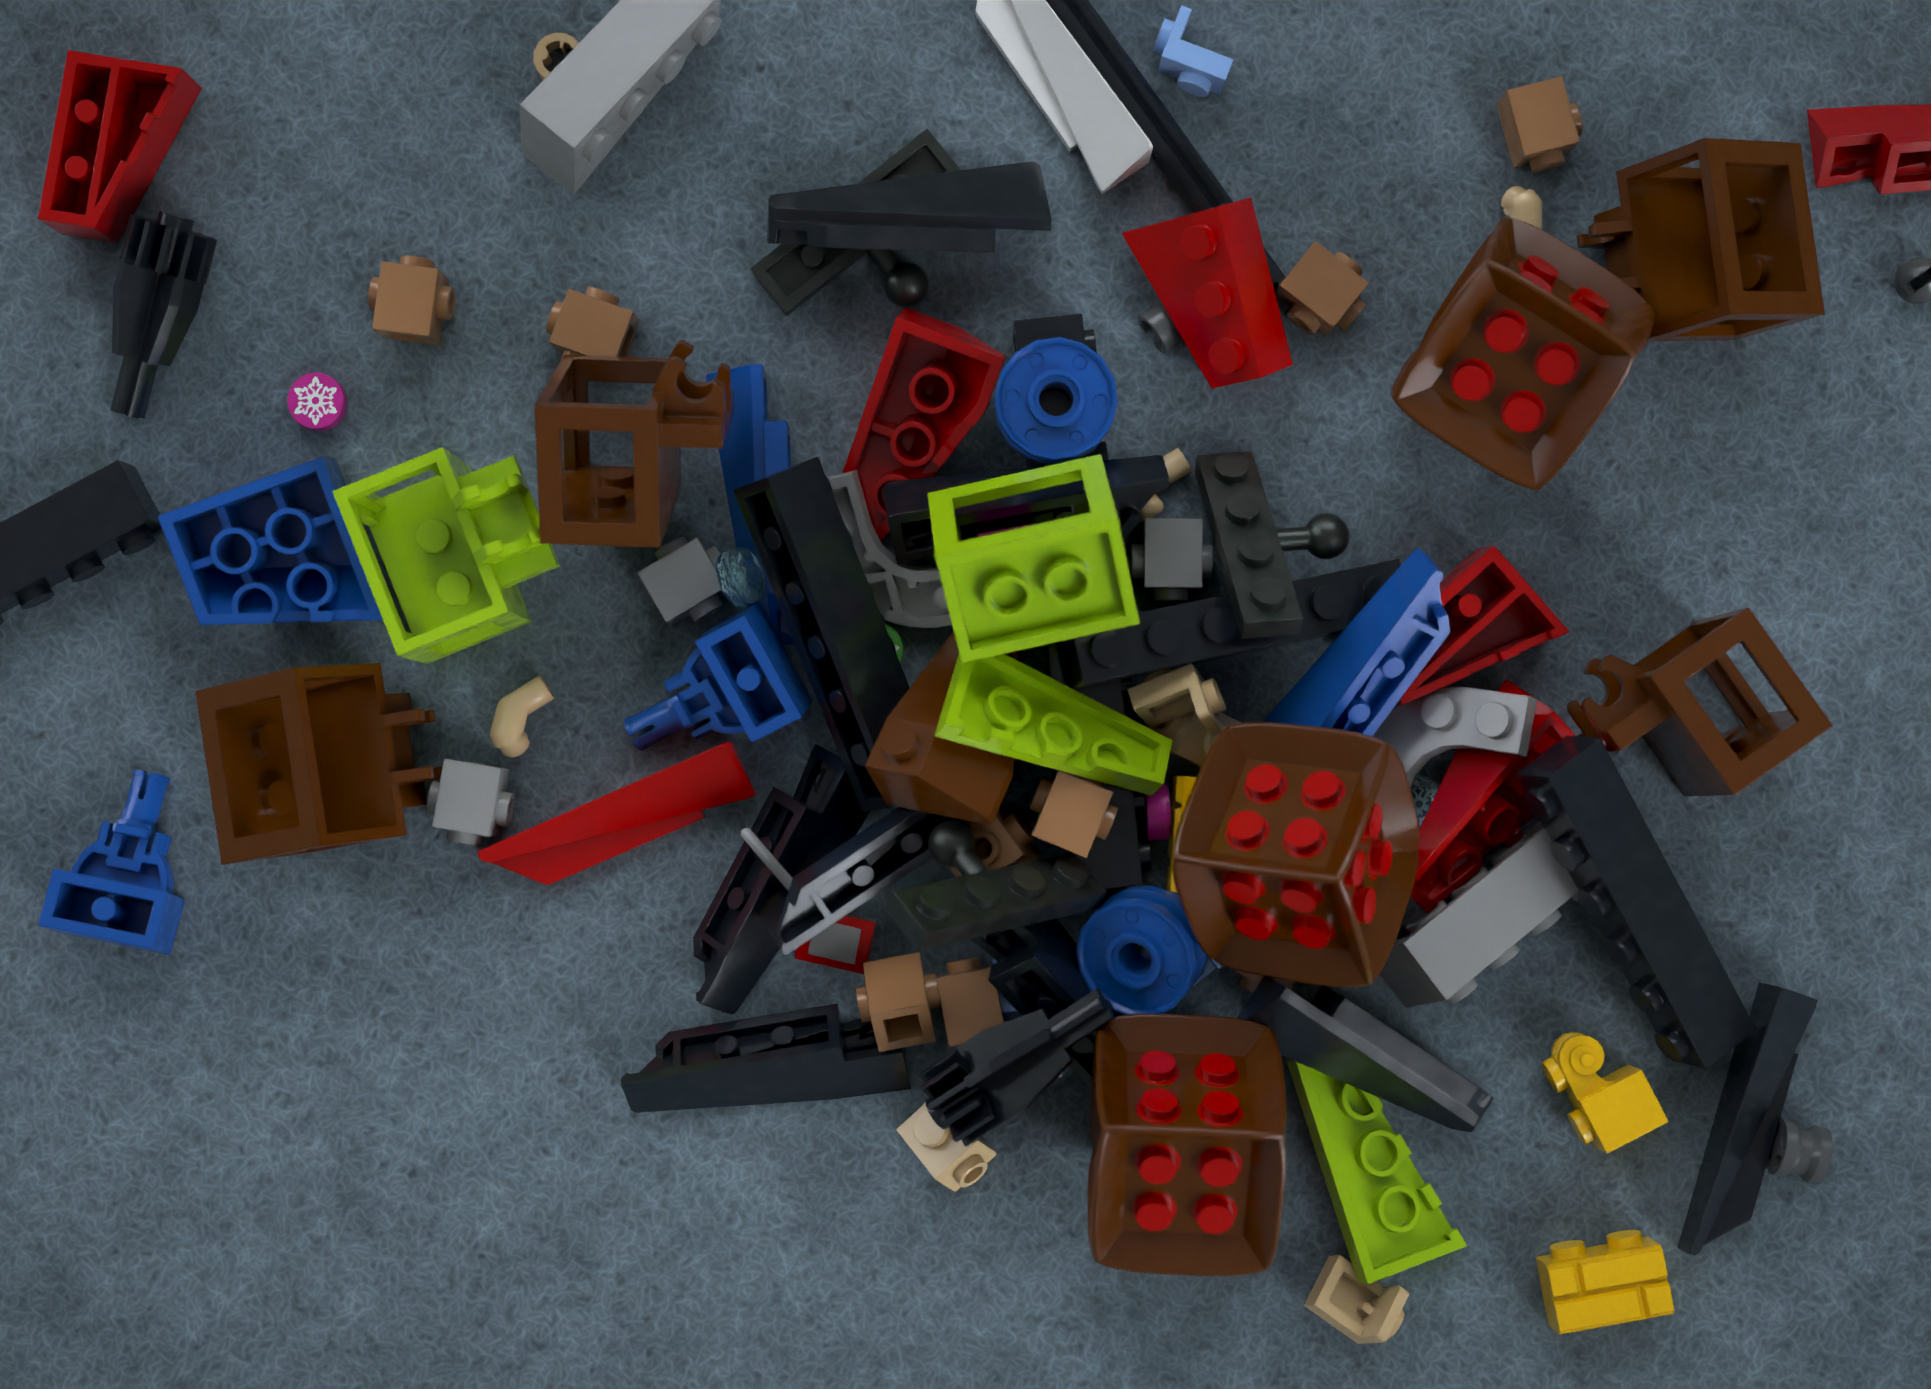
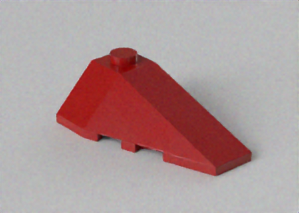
[842,307,1006,541]
[1410,679,1576,913]

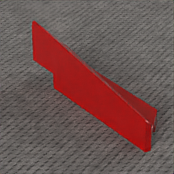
[1807,105,1931,195]
[477,741,757,885]

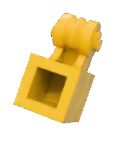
[1541,1032,1669,1153]

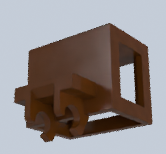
[1576,138,1825,341]
[534,340,734,547]
[1567,607,1833,796]
[195,663,443,865]

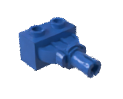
[624,603,813,751]
[38,769,185,956]

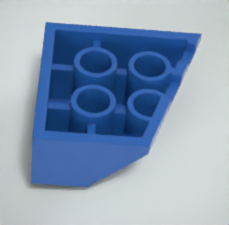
[157,457,383,625]

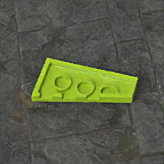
[934,654,1173,796]
[1286,1059,1467,1284]

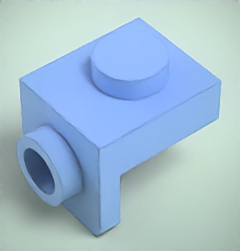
[1153,5,1234,97]

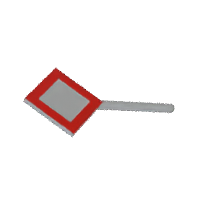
[741,828,877,974]

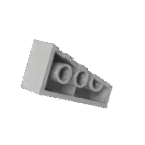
[520,0,722,195]
[1380,821,1578,1008]

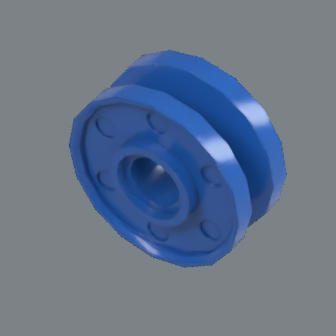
[994,337,1118,465]
[1076,885,1208,1015]

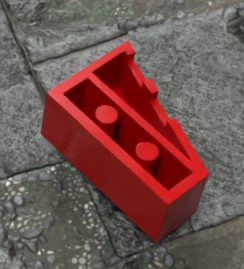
[38,50,202,244]
[1122,197,1293,389]
[1397,545,1570,705]

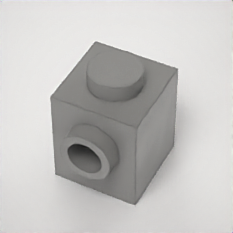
[1130,518,1213,603]
[637,537,733,626]
[427,758,515,846]

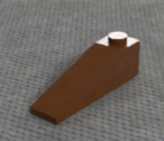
[865,631,1021,825]

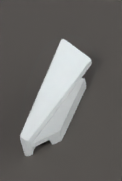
[975,0,1153,194]

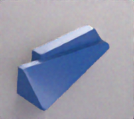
[706,364,795,645]
[1263,549,1450,736]

